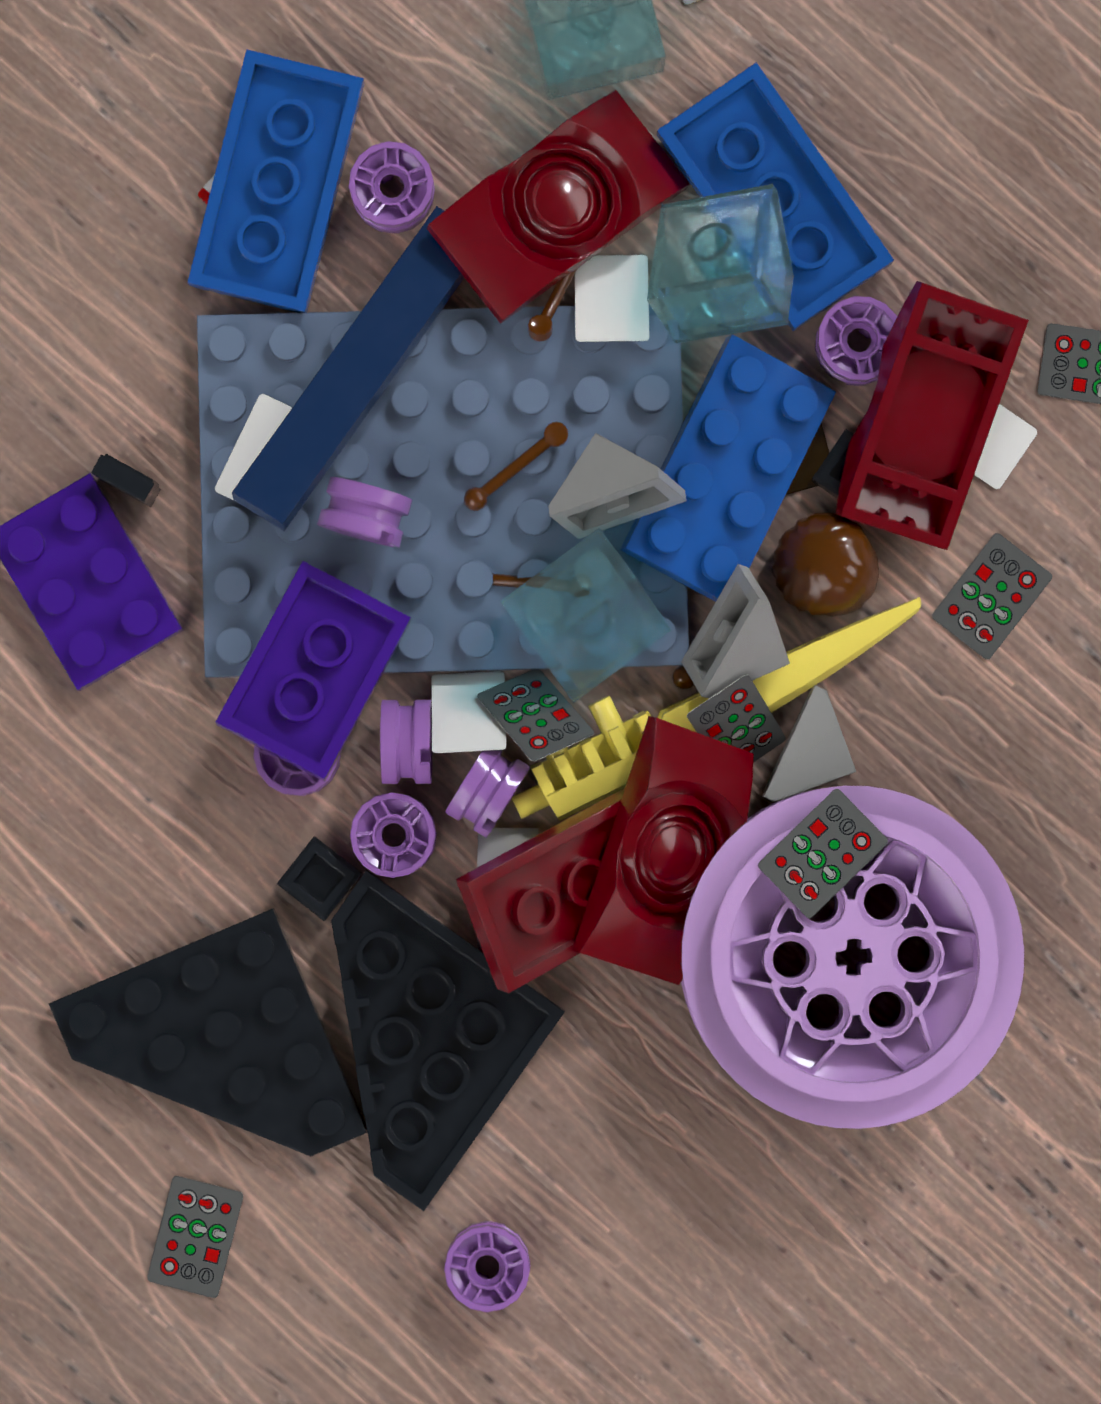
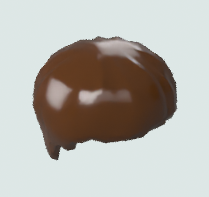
[772,513,879,617]

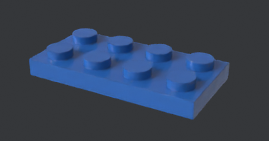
[187,49,365,313]
[656,62,894,331]
[620,334,836,602]

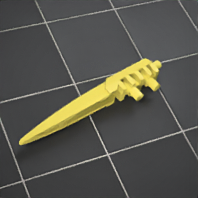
[512,597,921,821]

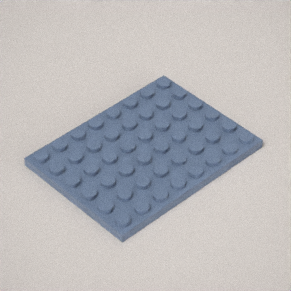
[197,303,689,678]

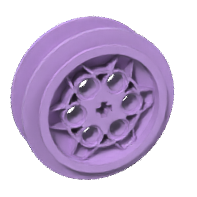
[681,786,1024,1129]

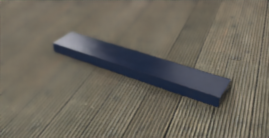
[232,206,464,531]

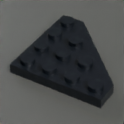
[331,870,565,1211]
[48,908,367,1157]

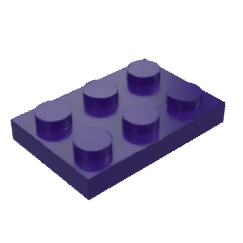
[0,473,184,691]
[215,561,411,782]

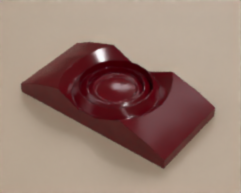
[426,90,690,324]
[836,281,1029,550]
[572,716,754,985]

